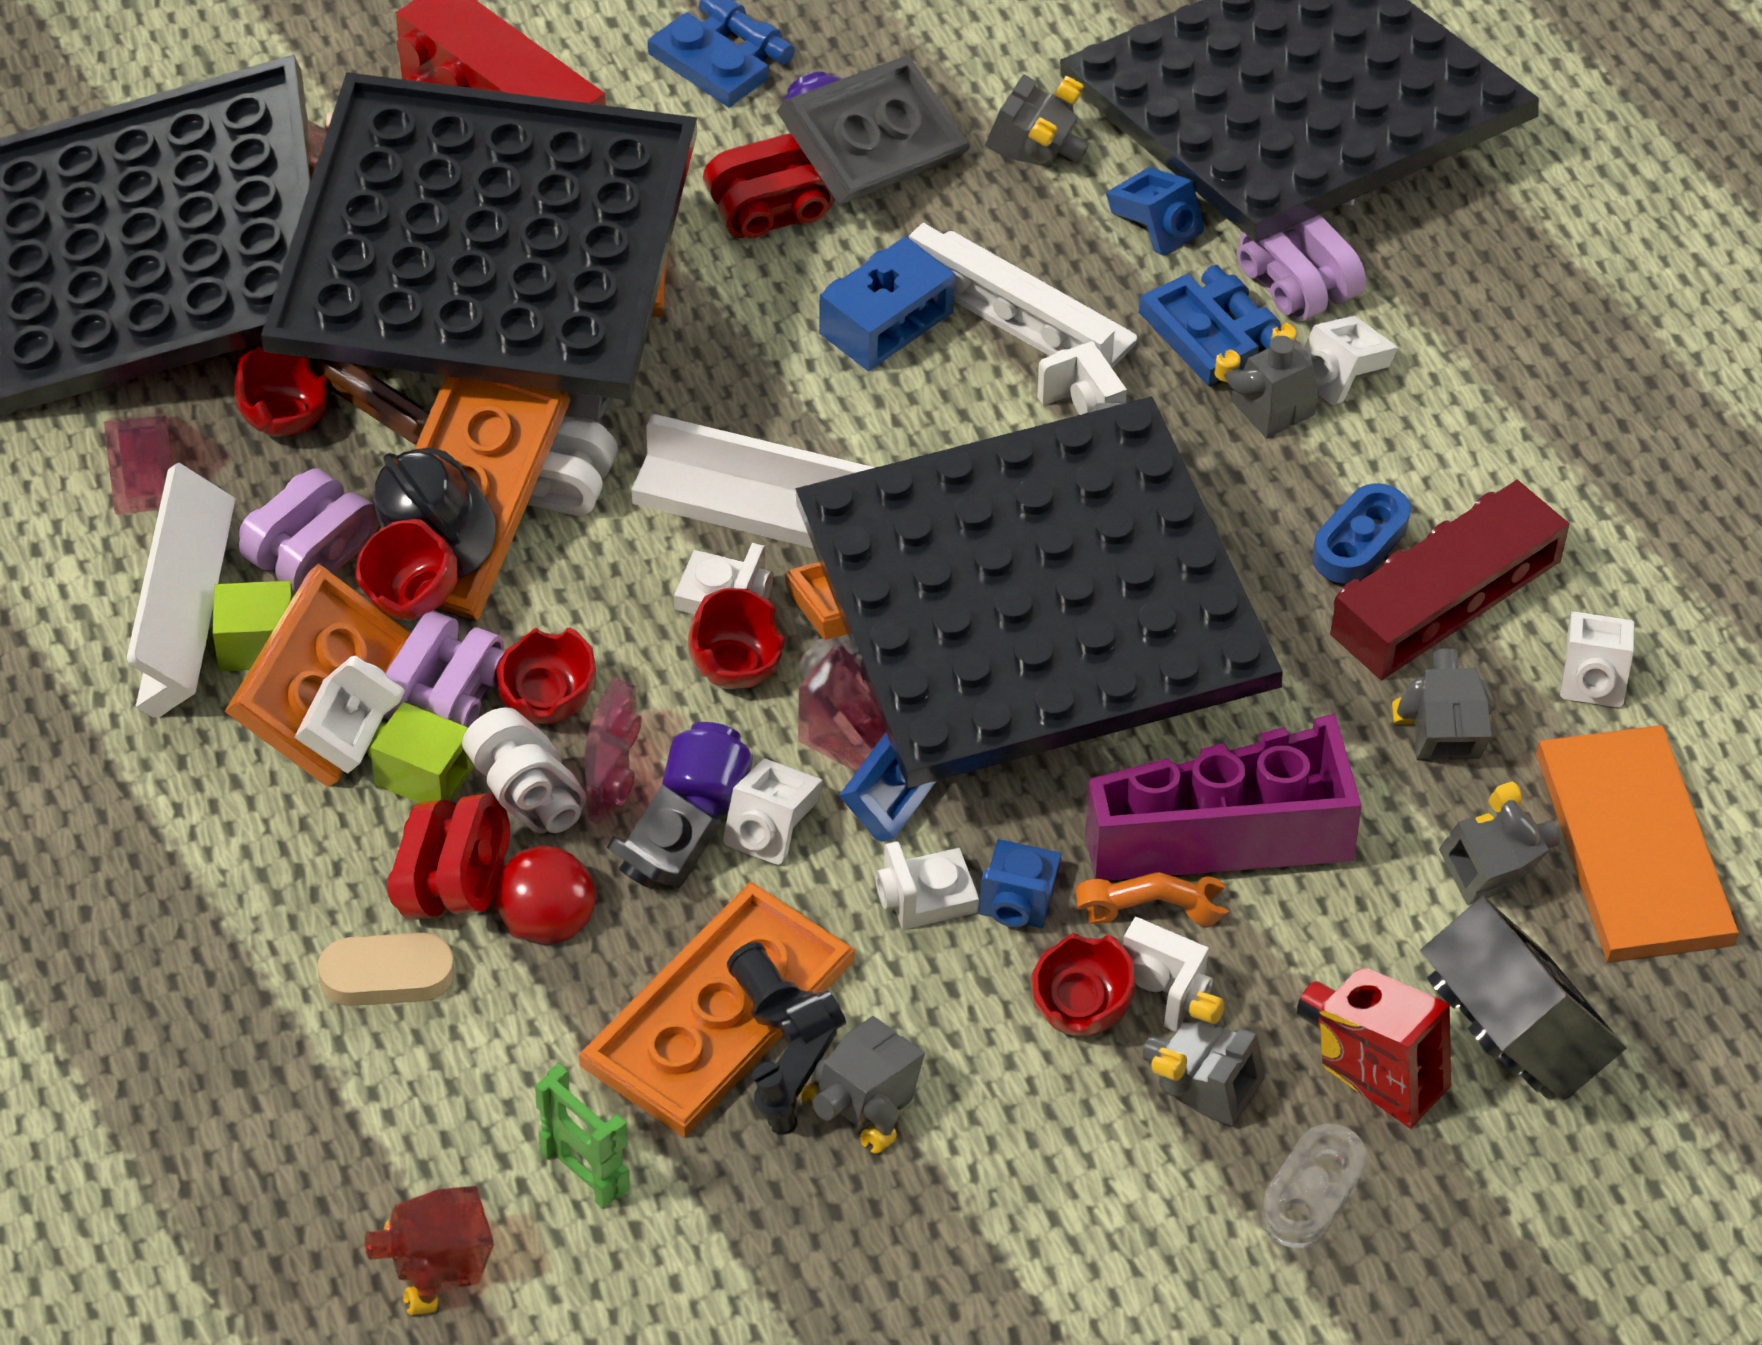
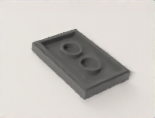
[776,55,971,205]

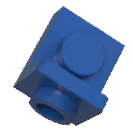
[1105,167,1205,255]
[979,839,1062,928]

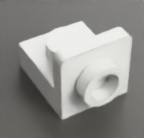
[1304,316,1399,405]
[1037,341,1127,415]
[674,543,773,614]
[1560,611,1634,708]
[723,758,823,865]
[875,841,979,930]
[1123,917,1213,1032]

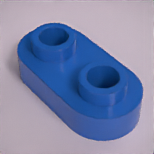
[1312,483,1411,583]

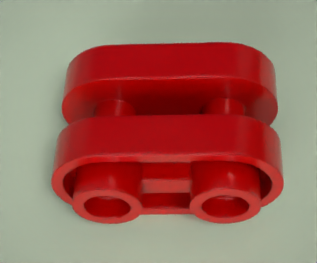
[703,134,835,238]
[387,793,510,921]

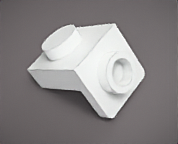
[294,656,405,774]

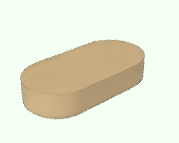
[318,933,454,1006]

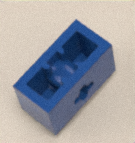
[819,236,955,372]

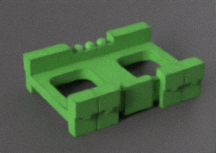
[535,1063,630,1209]

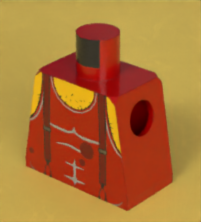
[1297,968,1451,1129]

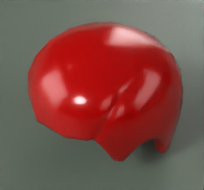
[234,346,327,438]
[355,519,458,621]
[688,587,785,689]
[496,627,596,724]
[492,845,596,945]
[1031,933,1135,1036]

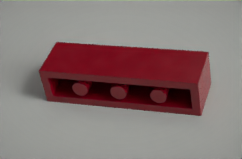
[1330,479,1570,681]

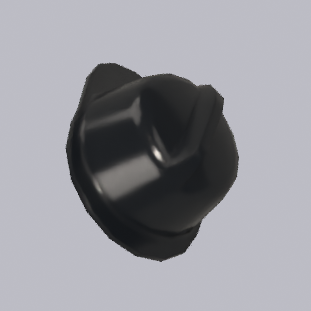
[373,447,496,579]

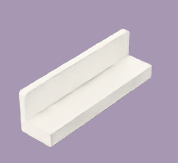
[909,223,1137,368]
[631,414,875,549]
[127,463,236,718]

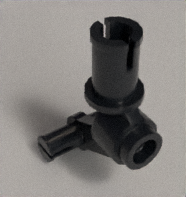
[726,942,846,1135]

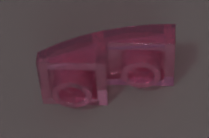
[585,677,642,825]

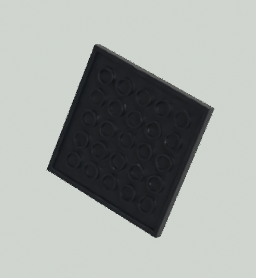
[1060,0,1539,242]
[0,55,314,416]
[261,72,697,401]
[795,396,1283,788]

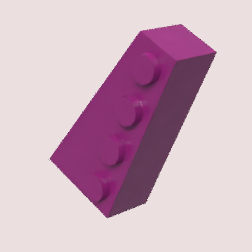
[1085,713,1362,881]

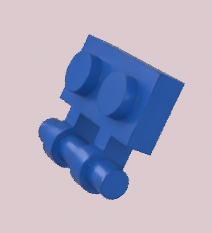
[648,0,795,108]
[1139,265,1281,386]

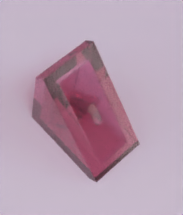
[104,411,174,515]
[798,643,886,772]

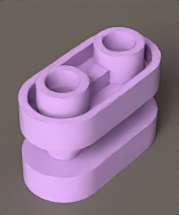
[1237,214,1366,322]
[239,468,379,592]
[383,611,505,728]

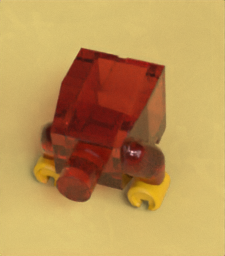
[365,1186,495,1315]

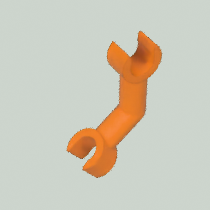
[1075,872,1229,927]

